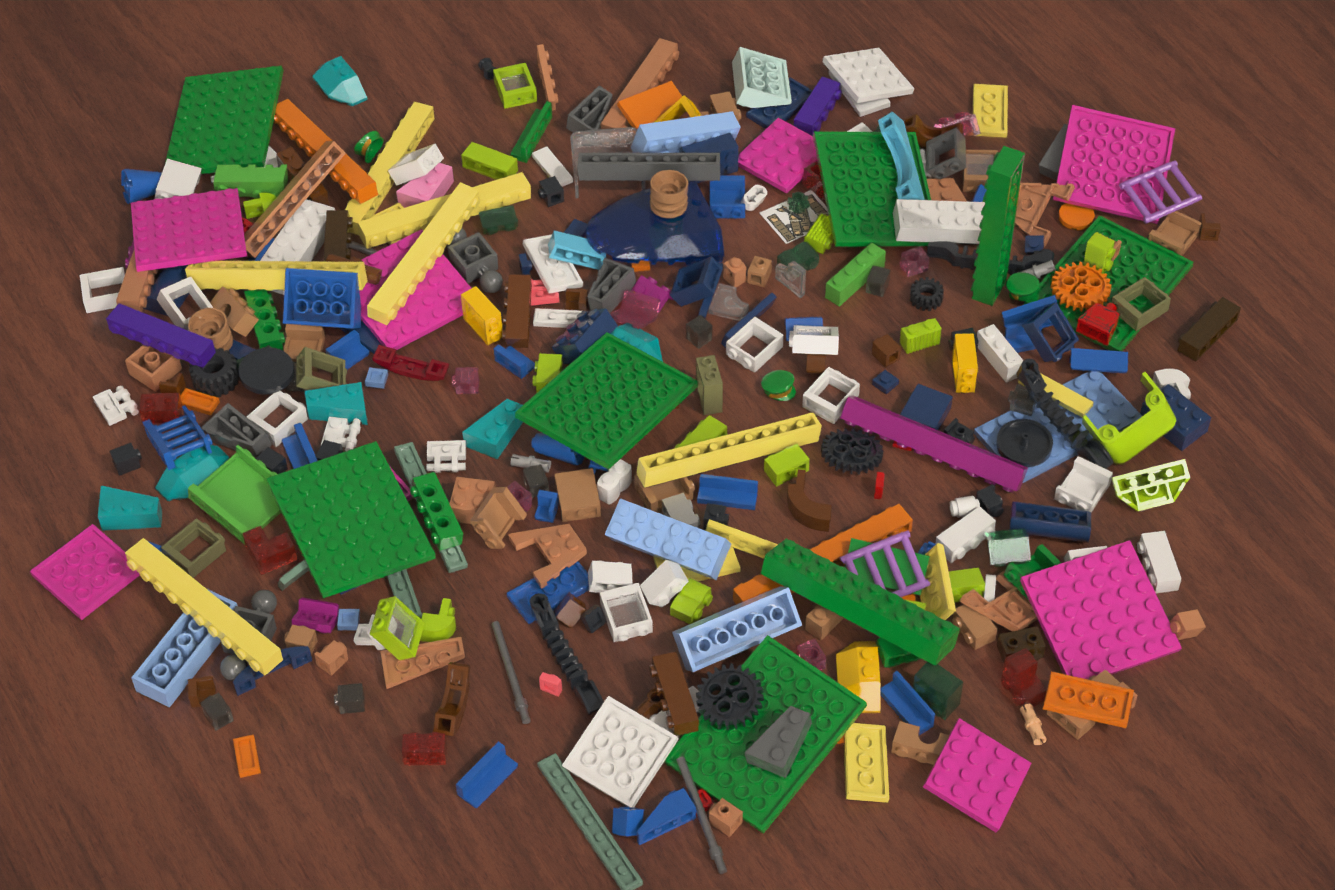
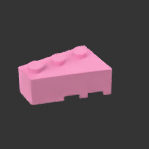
[396,163,454,208]

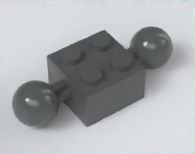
[448,228,503,293]
[220,589,277,681]

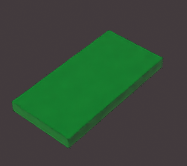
[844,538,930,596]

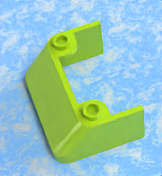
[1082,372,1176,465]

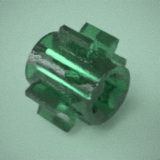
[787,192,809,214]

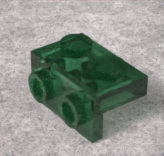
[479,205,519,235]

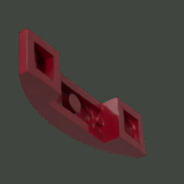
[372,345,450,381]

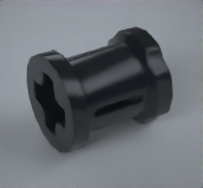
[478,58,497,80]

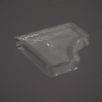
[775,261,806,298]
[709,283,749,321]

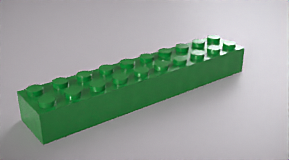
[971,146,1025,306]
[761,538,960,666]

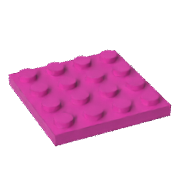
[738,118,818,194]
[30,524,140,620]
[923,718,1031,833]

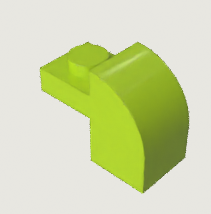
[243,193,277,219]
[420,598,456,642]

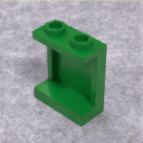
[1004,544,1061,600]

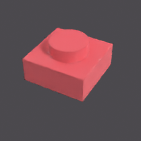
[539,672,562,697]

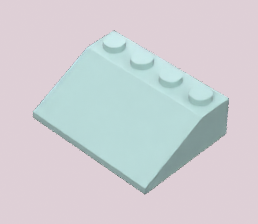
[732,47,792,108]

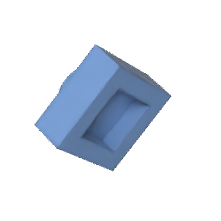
[365,367,388,389]
[337,609,360,630]

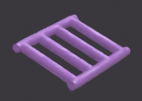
[1119,160,1202,224]
[840,530,930,597]

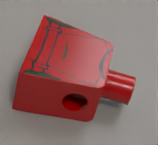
[1076,303,1119,346]

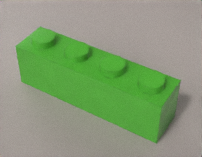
[825,243,886,307]

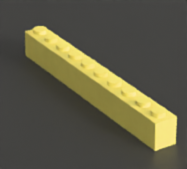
[345,102,435,235]
[358,172,531,249]
[367,182,480,325]
[185,261,368,291]
[637,413,822,488]
[125,538,283,676]

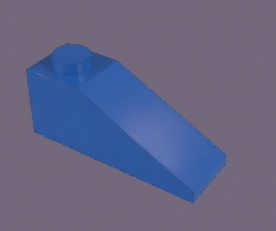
[637,788,696,845]

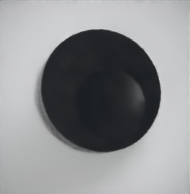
[239,347,294,394]
[996,419,1053,467]

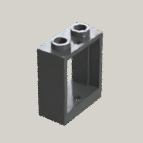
[926,128,967,179]

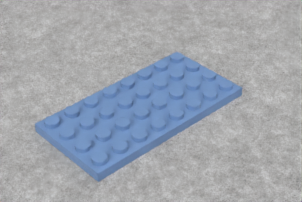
[974,371,1142,483]

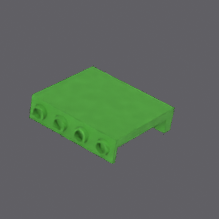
[188,445,281,545]

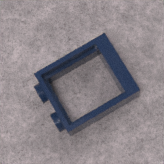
[670,257,723,307]
[1022,302,1079,362]

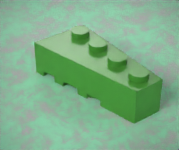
[213,164,288,199]

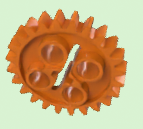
[1051,262,1111,312]

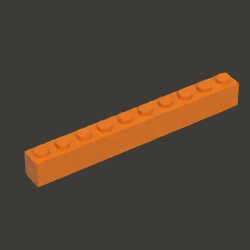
[273,99,378,204]
[733,504,913,605]

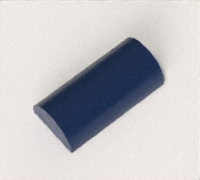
[143,265,190,316]
[1009,501,1091,543]

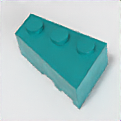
[305,382,368,425]
[462,399,523,459]
[98,486,162,531]

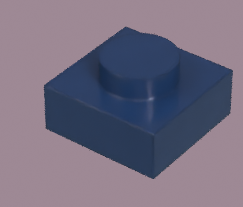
[1025,235,1045,255]
[519,253,533,275]
[872,370,899,394]

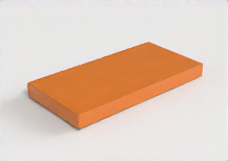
[617,81,682,132]
[1043,671,1134,728]

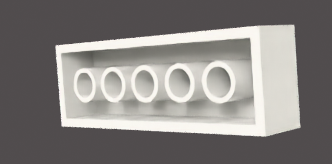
[260,199,335,295]
[893,199,985,244]

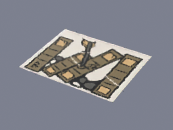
[760,190,829,244]

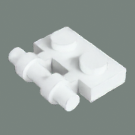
[93,386,139,426]
[321,417,361,451]
[427,440,466,473]

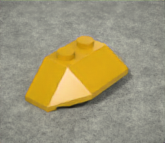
[836,641,880,713]

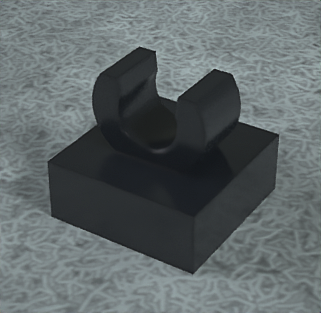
[580,604,607,633]

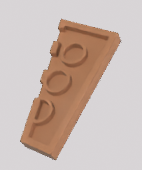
[537,44,558,111]
[381,637,465,689]

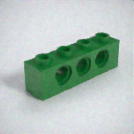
[244,289,285,350]
[410,472,463,551]

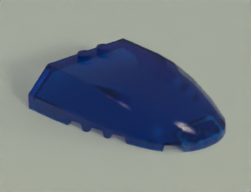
[586,181,725,265]

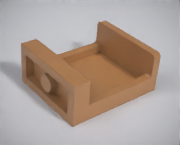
[1148,211,1201,256]
[283,324,325,372]
[554,468,601,522]
[634,475,695,513]
[470,487,527,549]

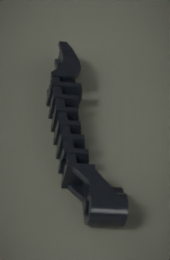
[927,241,1055,275]
[1016,359,1114,469]
[530,593,604,715]

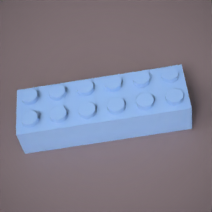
[631,111,741,153]
[605,499,731,580]
[672,586,802,672]
[131,589,237,707]

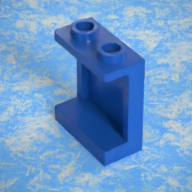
[710,175,745,218]

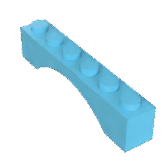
[878,112,925,200]

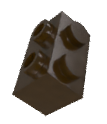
[997,626,1046,666]

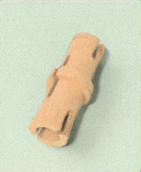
[1020,704,1047,745]

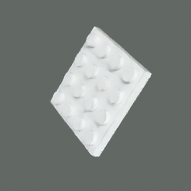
[822,48,914,103]
[562,696,679,807]

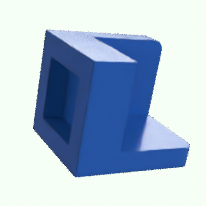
[535,490,559,523]
[612,807,644,836]

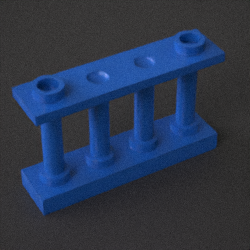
[142,405,213,470]

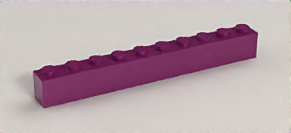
[840,395,1028,492]

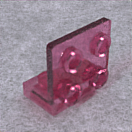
[934,111,981,136]
[610,289,660,329]

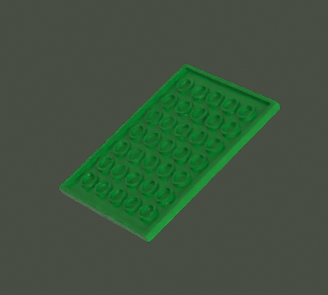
[165,66,284,174]
[813,132,931,247]
[1024,215,1194,351]
[515,332,699,470]
[267,441,436,599]
[664,635,867,834]

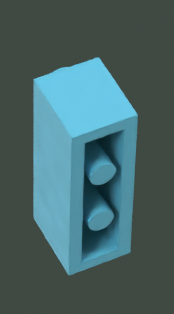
[548,231,606,270]

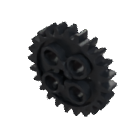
[821,428,884,475]
[696,663,764,730]

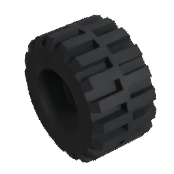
[189,347,239,397]

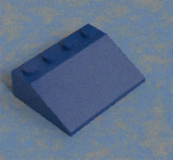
[283,268,361,329]

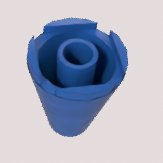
[121,169,162,204]
[531,433,585,465]

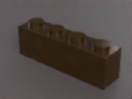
[324,210,353,262]
[1177,297,1241,362]

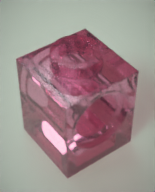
[899,246,929,277]
[452,367,480,394]
[507,481,532,512]
[796,639,826,671]

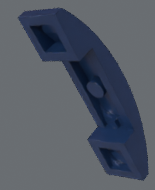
[233,646,312,696]

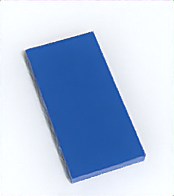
[507,561,589,624]

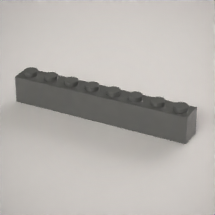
[578,153,721,181]

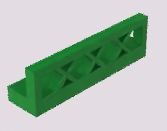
[510,101,552,163]

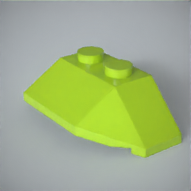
[1112,459,1190,511]

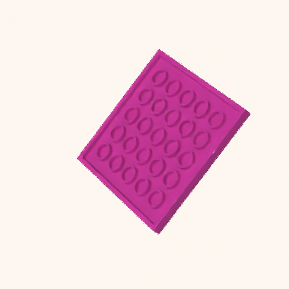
[1053,105,1175,224]
[131,188,247,272]
[360,229,472,350]
[1020,540,1182,680]

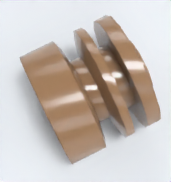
[650,170,688,218]
[188,308,233,351]

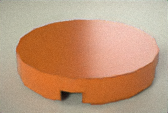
[1059,203,1095,230]

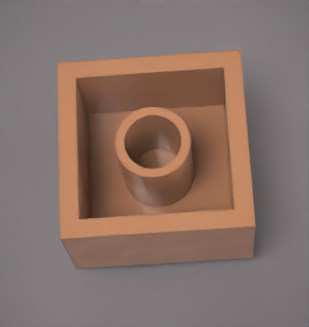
[125,345,182,392]
[449,477,495,524]

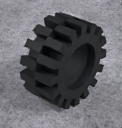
[910,277,944,311]

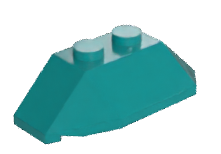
[313,56,367,106]
[611,323,663,362]
[155,445,230,501]

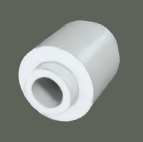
[950,496,980,518]

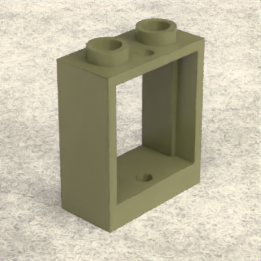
[1112,277,1171,331]
[296,347,347,390]
[696,355,723,415]
[161,518,226,578]

